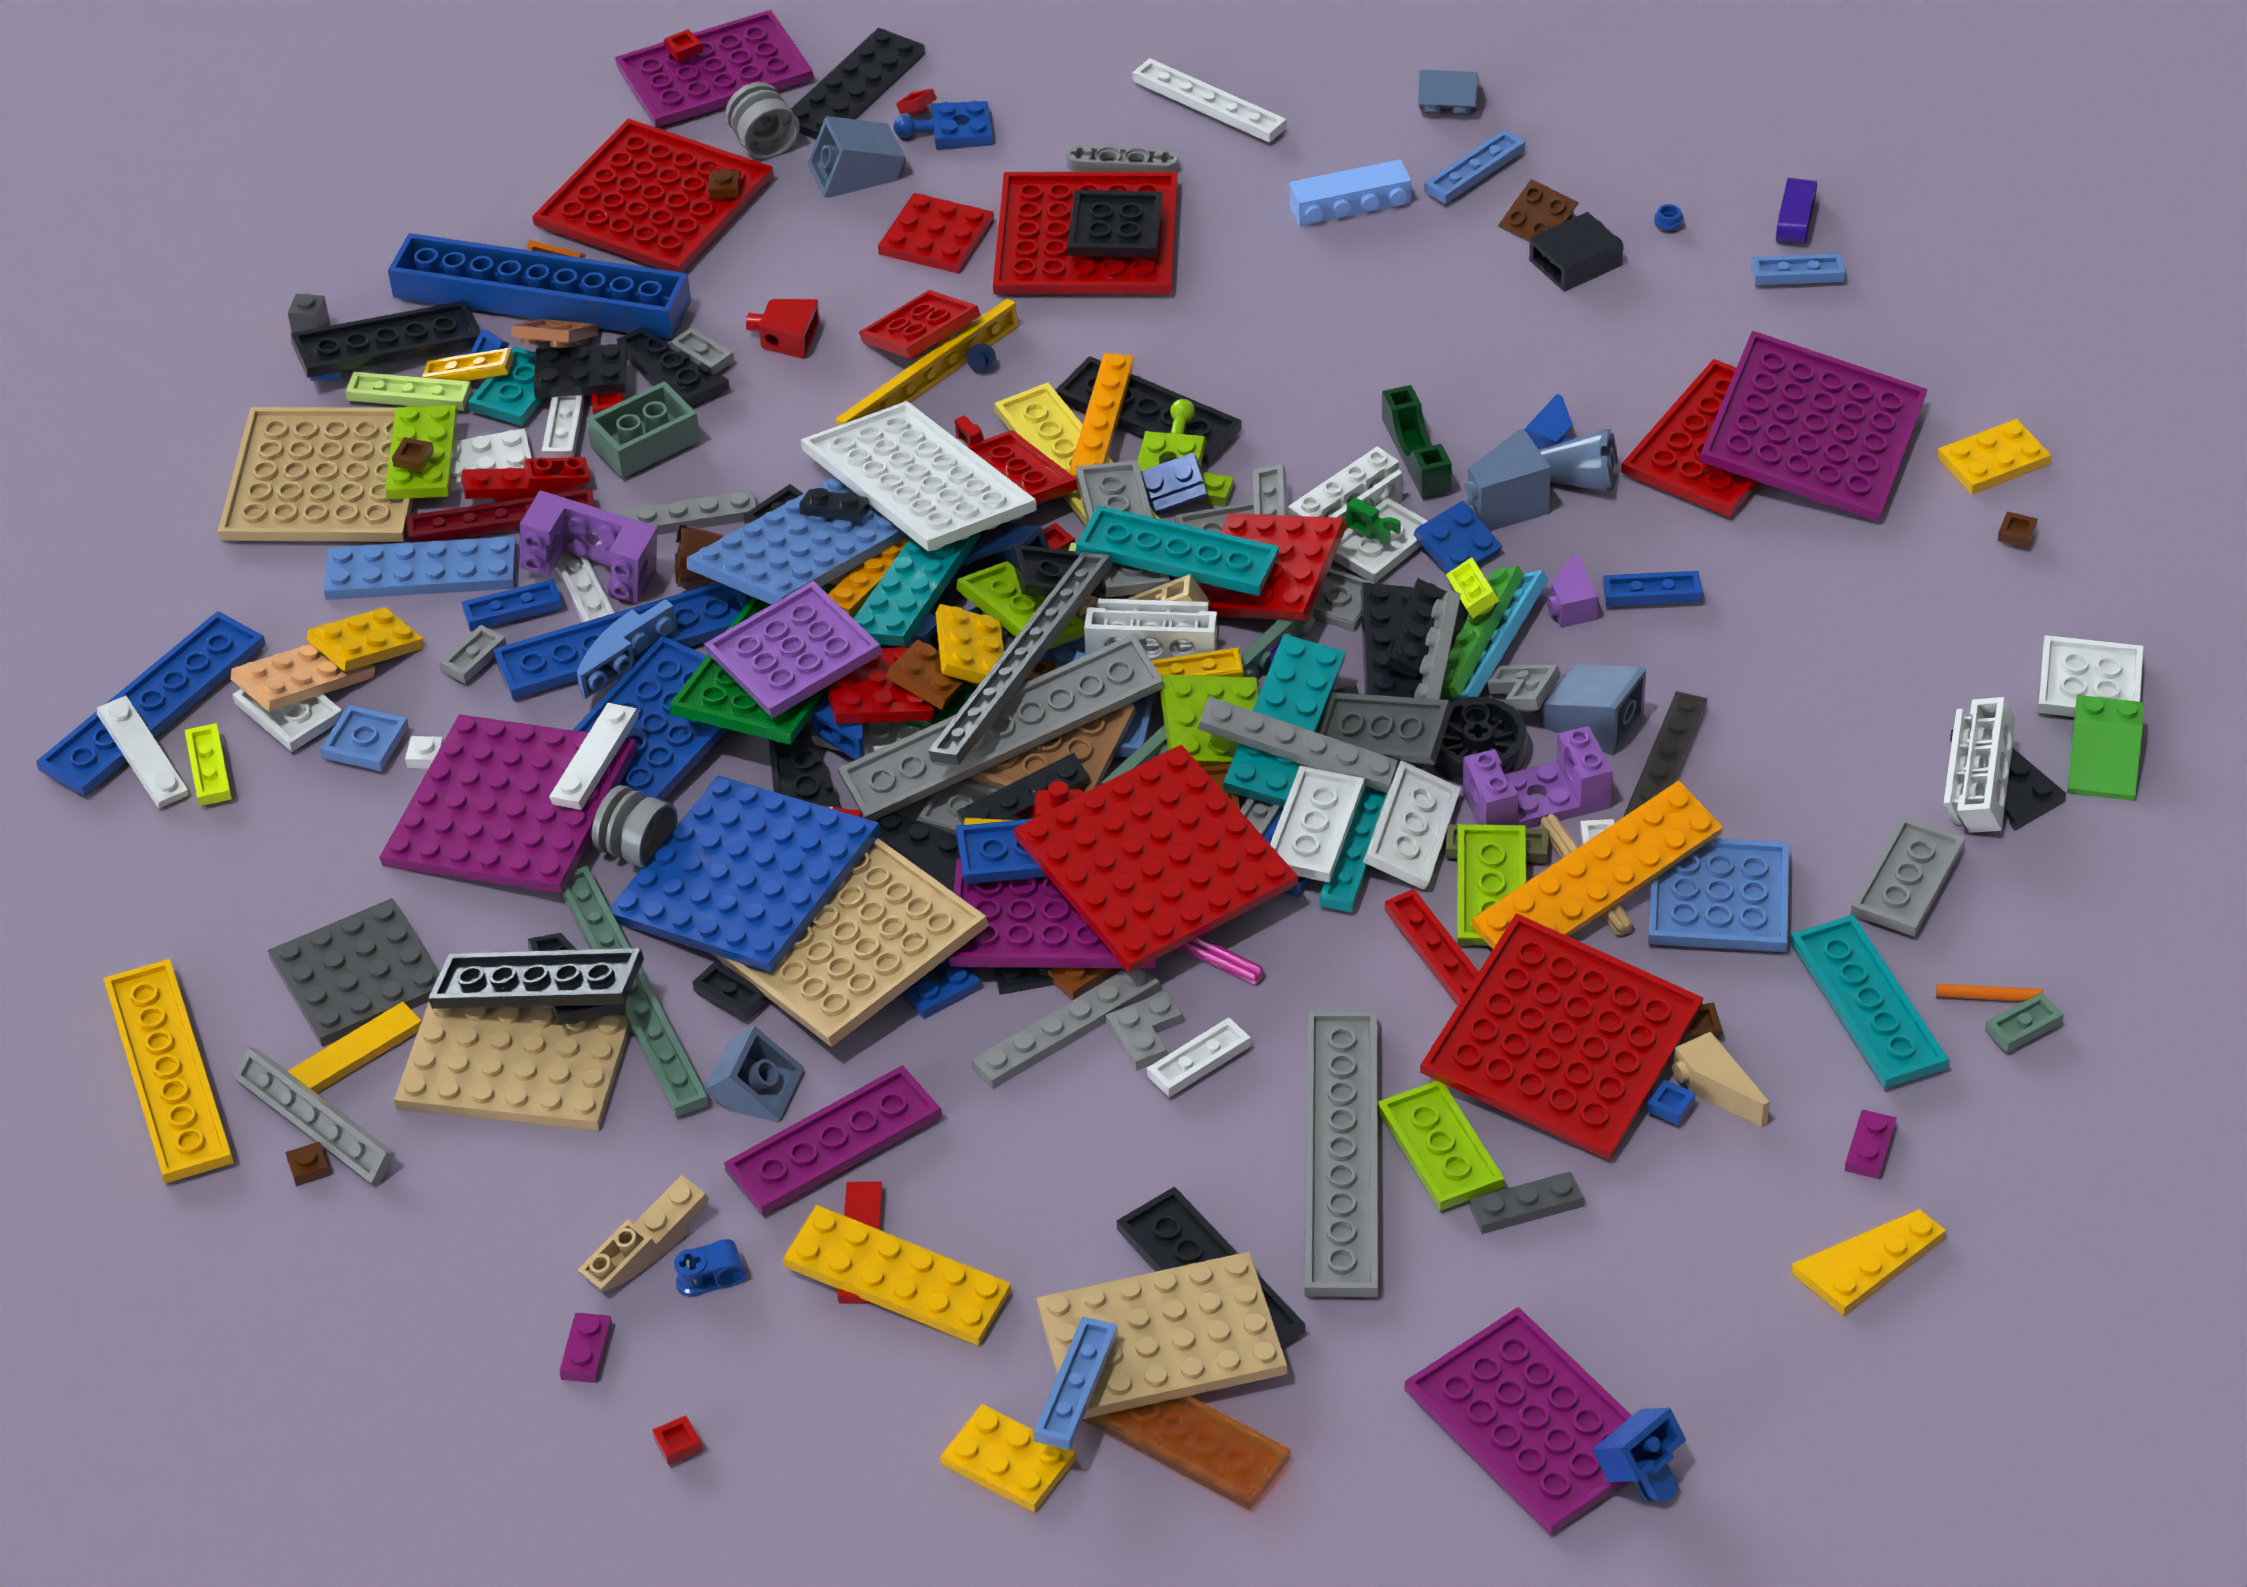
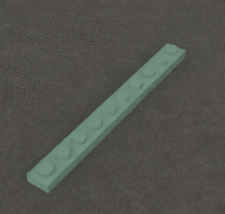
[1101,605,1315,784]
[562,866,709,1117]

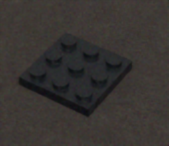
[1067,190,1163,258]

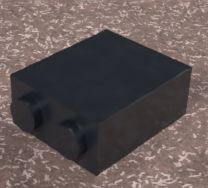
[1529,212,1624,292]

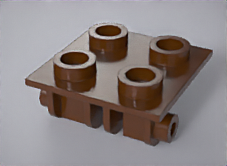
[1498,179,1579,242]

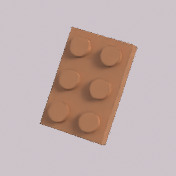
[511,319,598,347]

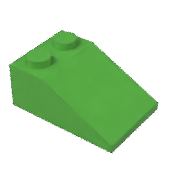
[2067,695,2144,801]

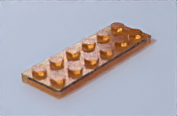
[1082,1396,1291,1510]

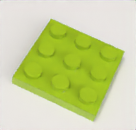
[1160,674,1259,766]

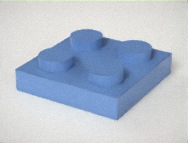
[320,705,409,772]

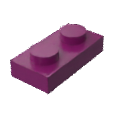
[1844,1109,1897,1179]
[559,1312,613,1383]

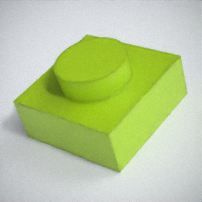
[1196,472,1234,506]

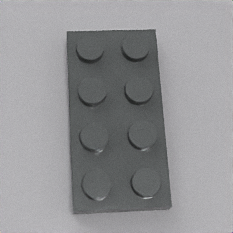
[1318,692,1453,764]

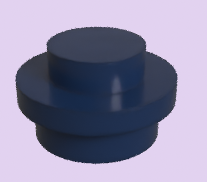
[966,343,996,373]

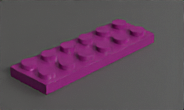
[724,1065,942,1216]

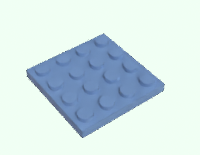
[1648,838,1789,952]

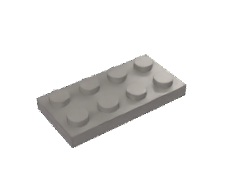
[1850,816,1965,937]

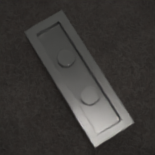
[1469,1171,1584,1234]

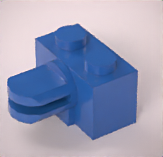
[1592,1408,1686,1501]

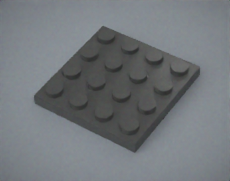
[268,898,440,1047]

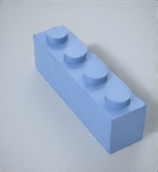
[1289,159,1411,226]

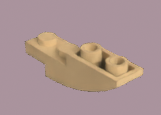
[577,1175,709,1293]

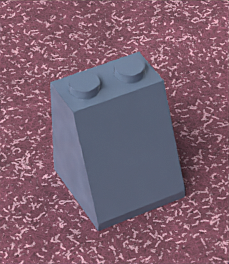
[808,116,906,198]
[1465,429,1551,531]
[1541,664,1646,756]

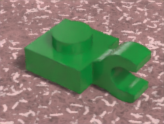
[1347,497,1401,543]

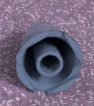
[1539,429,1618,492]

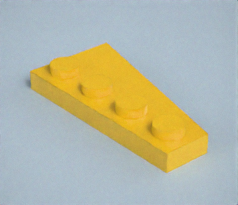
[1790,1209,1946,1316]

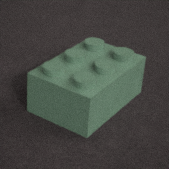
[586,381,701,479]

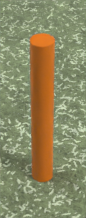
[1936,983,2043,1002]

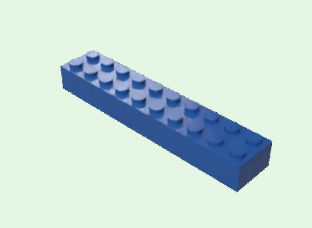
[388,233,691,339]

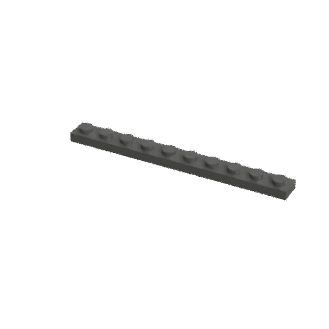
[928,552,1113,765]

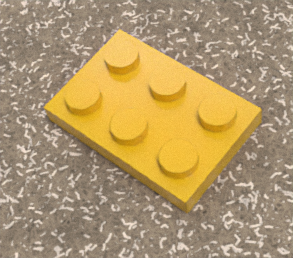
[1937,419,2052,495]
[935,604,1004,684]
[306,607,424,672]
[940,1404,1076,1513]

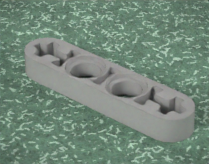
[1067,145,1179,172]

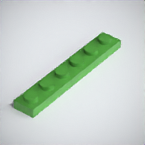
[1439,565,1524,700]

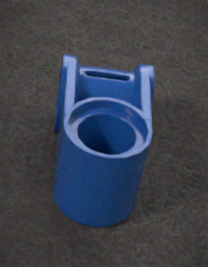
[674,1239,747,1297]

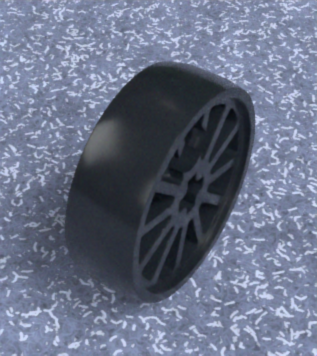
[1433,697,1528,786]

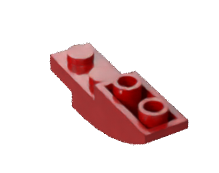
[461,457,591,503]

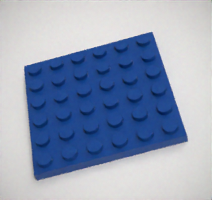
[609,775,882,973]

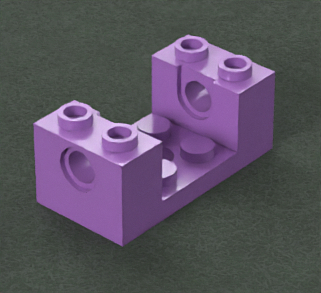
[520,490,657,604]
[1463,726,1613,828]

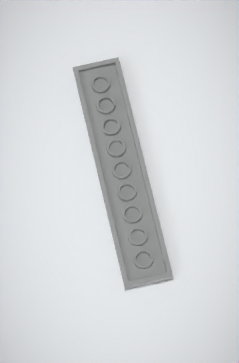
[838,634,1164,821]
[1305,1011,1378,1297]

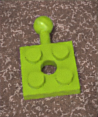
[1137,399,1207,471]

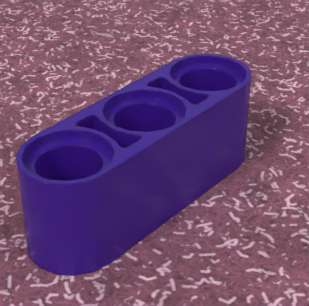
[1776,177,1817,244]

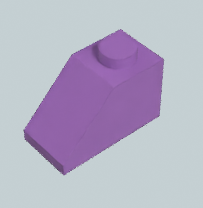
[1547,554,1599,628]

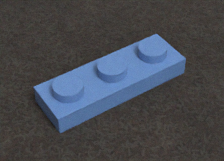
[1751,253,1845,286]

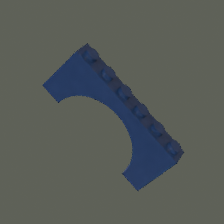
[880,523,1049,651]

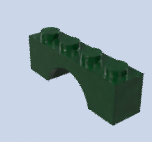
[1382,385,1452,498]

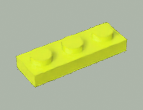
[1446,557,1500,618]
[185,723,232,806]

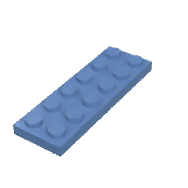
[324,536,517,600]

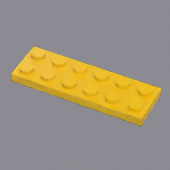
[783,1205,1011,1346]

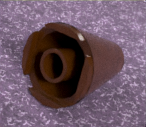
[675,525,725,588]

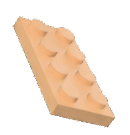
[231,644,375,712]

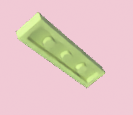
[345,372,472,411]

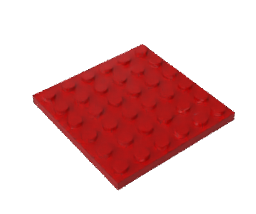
[532,118,774,273]
[993,172,1178,295]
[1014,744,1298,973]
[1420,913,1704,1161]

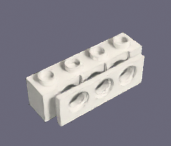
[1288,446,1403,531]
[1084,598,1217,660]
[1944,697,2016,833]

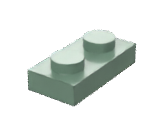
[1985,993,2064,1053]

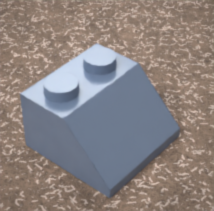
[1418,69,1479,114]
[704,1025,805,1122]

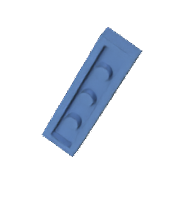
[1424,130,1525,204]
[1033,1316,1118,1450]

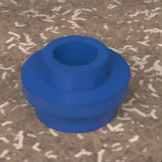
[1654,204,1684,231]

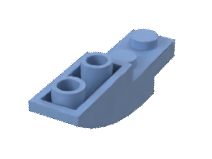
[577,599,677,699]

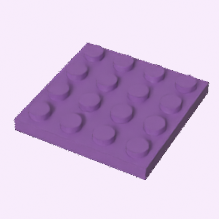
[704,581,883,718]

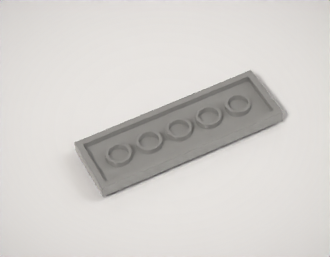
[1076,460,1170,597]

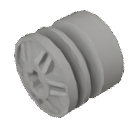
[725,82,800,159]
[591,785,678,868]

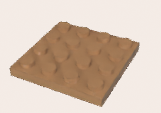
[966,672,1136,793]

